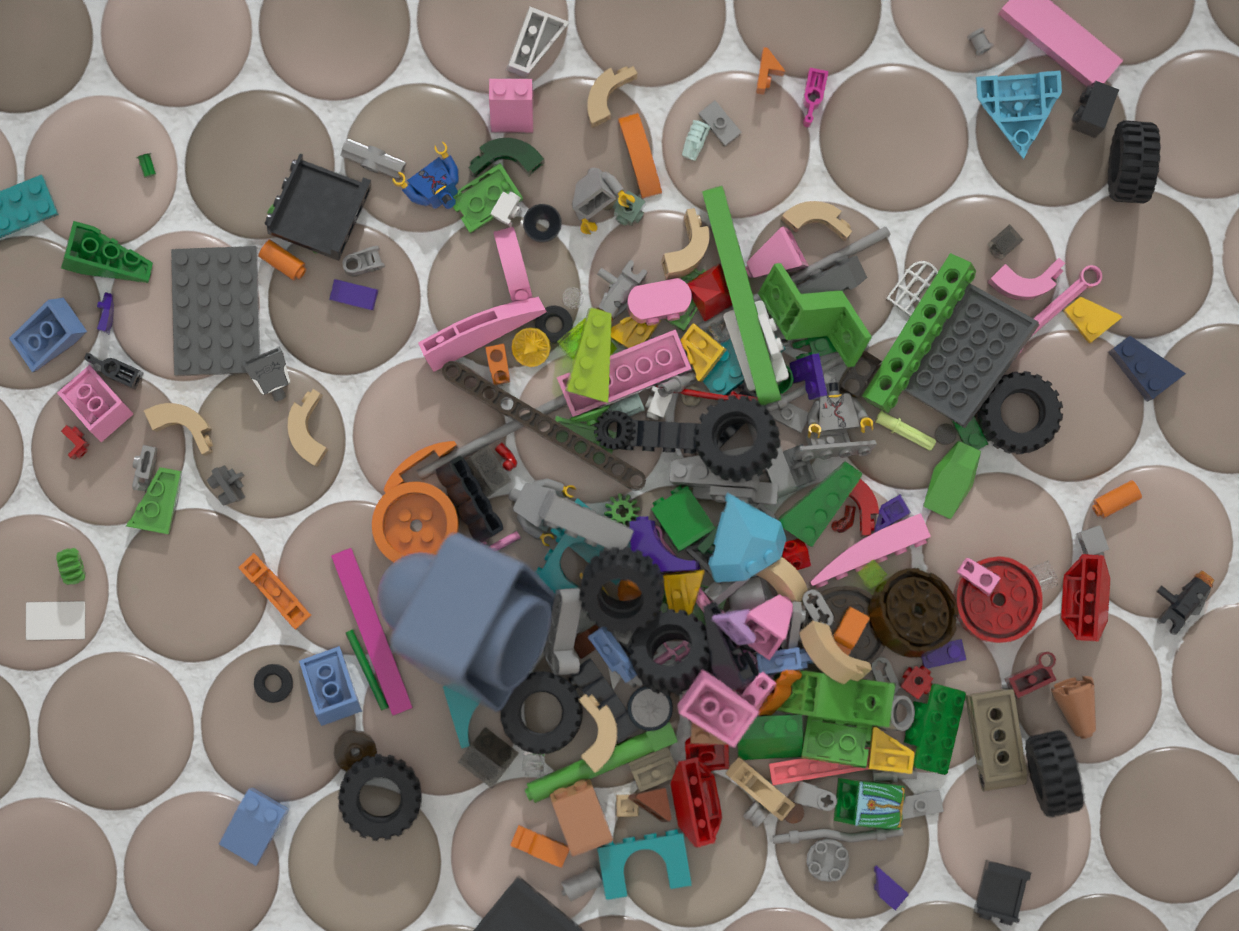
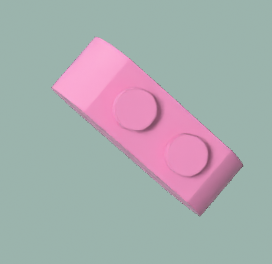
[627,278,692,325]

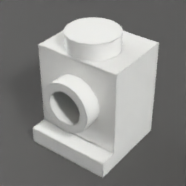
[490,192,521,227]
[645,386,673,421]

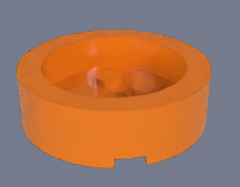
[372,482,459,562]

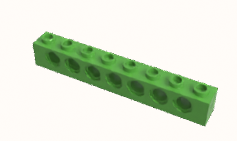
[862,253,976,413]

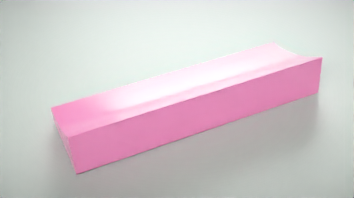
[998,0,1123,87]
[556,329,691,417]

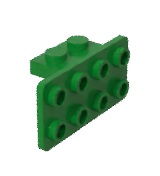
[904,684,966,775]

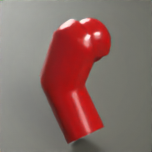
[494,442,518,471]

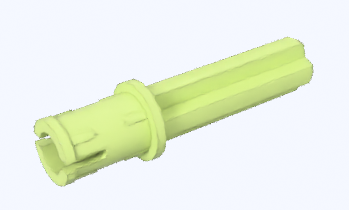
[875,410,936,450]

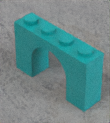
[535,531,605,593]
[597,829,692,900]

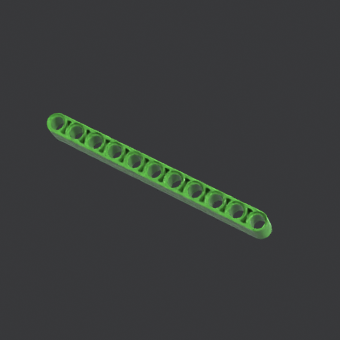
[702,185,781,406]

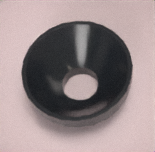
[523,204,562,243]

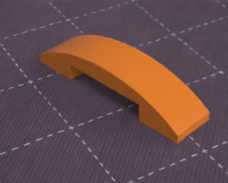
[618,113,662,199]
[383,441,458,493]
[238,553,312,630]

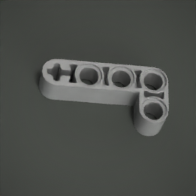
[747,423,797,498]
[544,588,582,675]

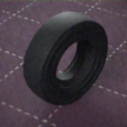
[535,305,573,344]
[254,664,293,703]

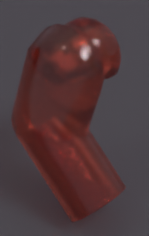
[831,505,856,533]

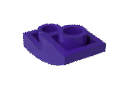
[329,279,378,310]

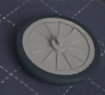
[627,686,673,731]

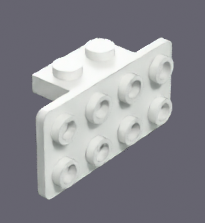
[723,300,789,391]

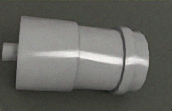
[561,866,603,901]

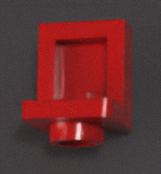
[61,425,90,460]

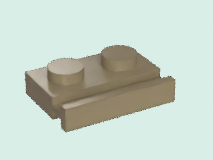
[628,746,676,792]

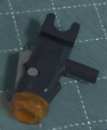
[1156,570,1215,635]

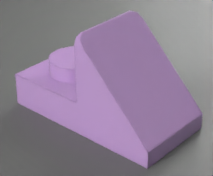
[712,609,757,645]

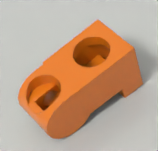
[485,344,510,385]

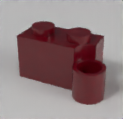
[1004,652,1057,698]

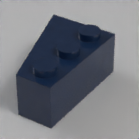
[1108,336,1186,402]

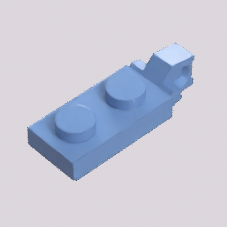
[588,626,637,683]
[756,647,814,675]

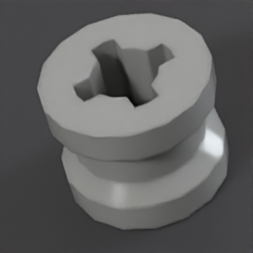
[743,801,770,828]

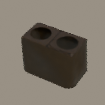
[839,351,883,399]

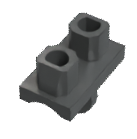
[783,444,817,487]
[207,465,245,506]

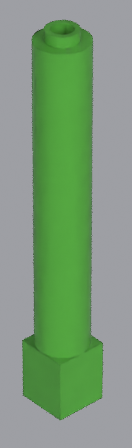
[524,722,678,803]

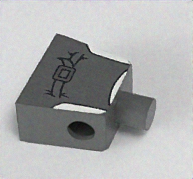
[242,346,290,401]

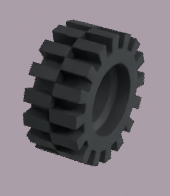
[594,410,636,450]

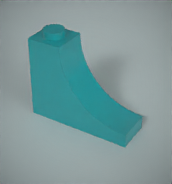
[442,686,480,749]

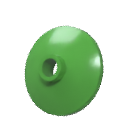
[569,405,610,425]

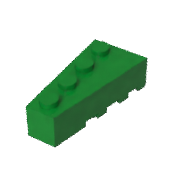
[778,461,863,547]

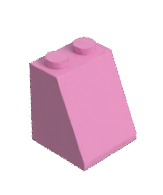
[489,79,534,133]

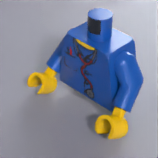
[392,142,459,209]

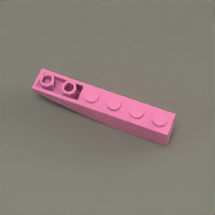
[418,297,546,372]
[809,513,931,588]

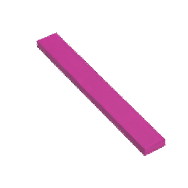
[331,548,413,716]

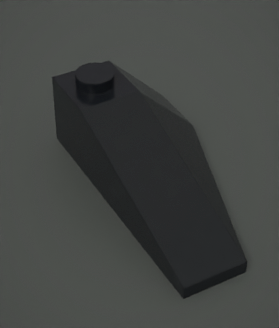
[703,602,759,691]

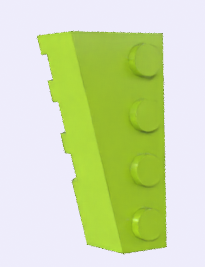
[565,308,612,403]

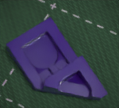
[97,292,114,334]
[874,494,911,532]
[874,865,909,910]

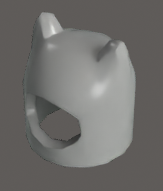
[727,576,765,612]
[872,695,915,731]

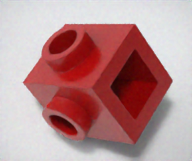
[781,538,811,571]
[899,665,934,699]

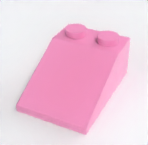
[57,365,133,442]
[678,670,759,747]

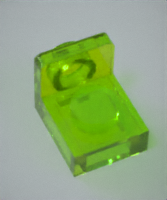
[858,560,888,589]

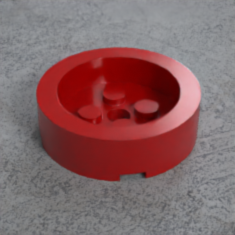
[953,557,1043,643]

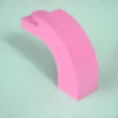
[493,226,533,302]
[988,258,1065,300]

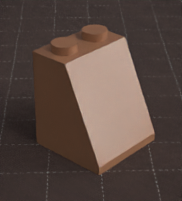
[550,779,613,857]

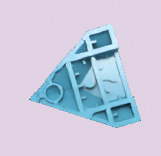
[976,71,1062,159]
[708,492,786,582]

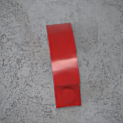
[848,479,879,536]

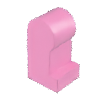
[956,558,1000,596]
[740,672,776,710]

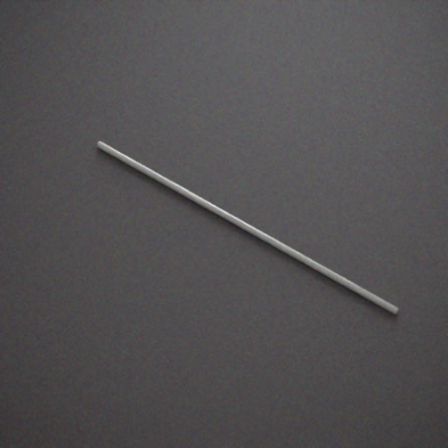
[417,226,890,480]

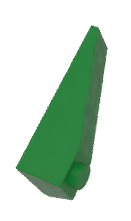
[61,221,153,283]

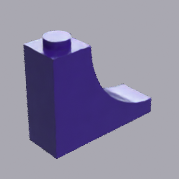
[630,516,700,572]

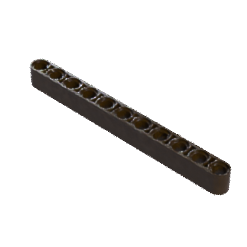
[442,361,646,491]

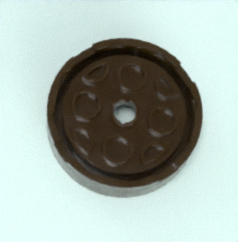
[869,568,959,658]
[800,586,885,664]

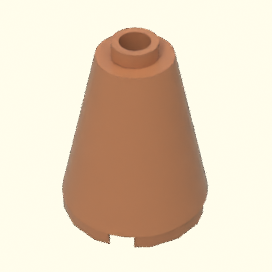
[1051,676,1096,739]

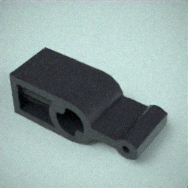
[84,353,143,390]

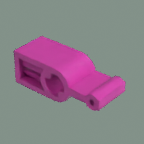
[803,68,829,127]

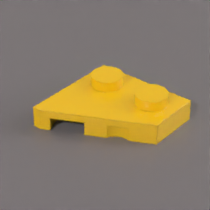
[1063,297,1122,344]
[611,316,661,349]
[680,323,727,382]
[663,570,705,615]
[868,727,915,774]

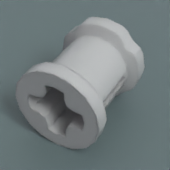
[967,28,994,56]

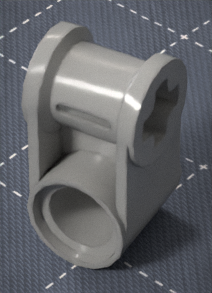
[342,246,385,277]
[793,781,837,811]

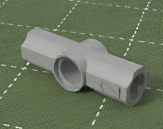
[340,139,406,180]

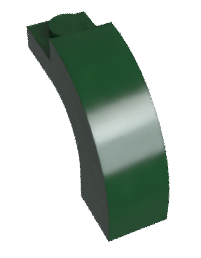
[468,138,545,178]

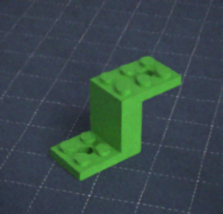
[758,263,872,367]
[774,670,895,727]

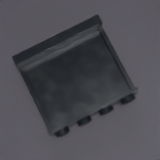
[265,154,371,261]
[473,875,585,931]

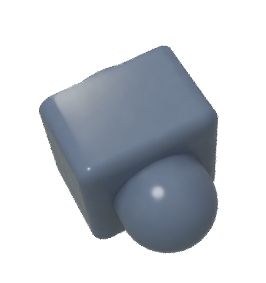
[378,533,555,712]

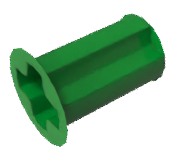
[136,153,156,178]

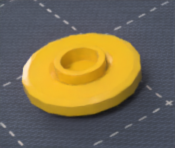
[511,327,551,367]

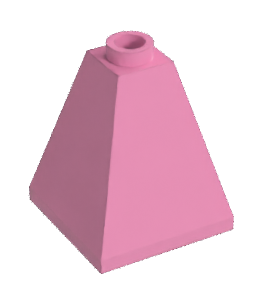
[745,226,809,278]
[744,594,793,660]

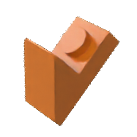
[756,47,785,94]

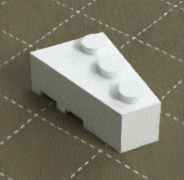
[506,7,569,78]

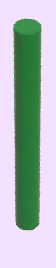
[345,629,389,711]

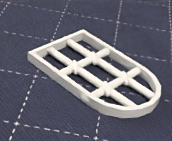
[886,261,938,317]

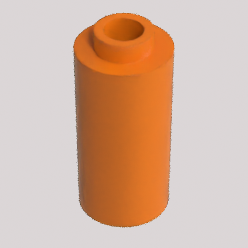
[258,239,306,281]
[1092,480,1142,518]

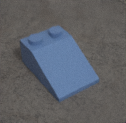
[9,298,87,372]
[299,646,362,726]
[219,787,289,866]

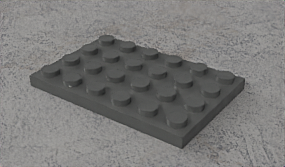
[171,246,260,376]
[902,283,1040,428]

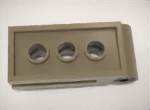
[965,688,1028,792]

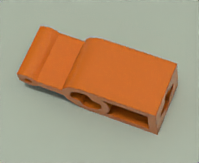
[833,606,870,656]
[758,670,802,715]
[510,825,570,868]

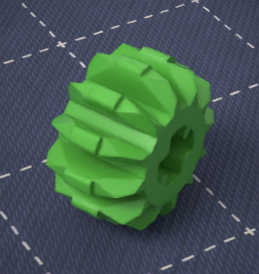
[604,493,640,525]
[56,548,86,585]

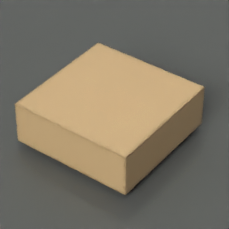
[616,794,638,817]

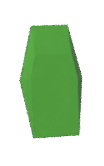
[923,440,981,519]

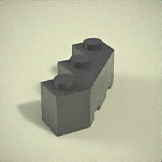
[794,255,867,294]

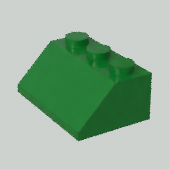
[737,714,803,760]

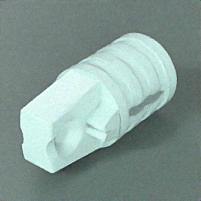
[682,120,711,161]
[606,393,645,416]

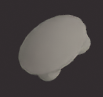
[806,839,849,882]

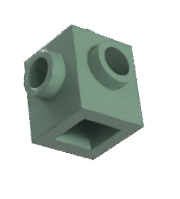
[613,190,646,226]

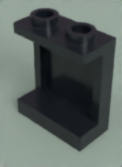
[974,860,1032,926]

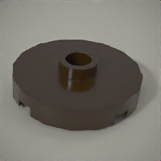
[334,730,377,772]

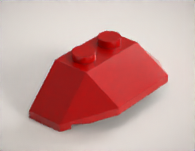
[1061,554,1111,642]
[670,757,723,848]

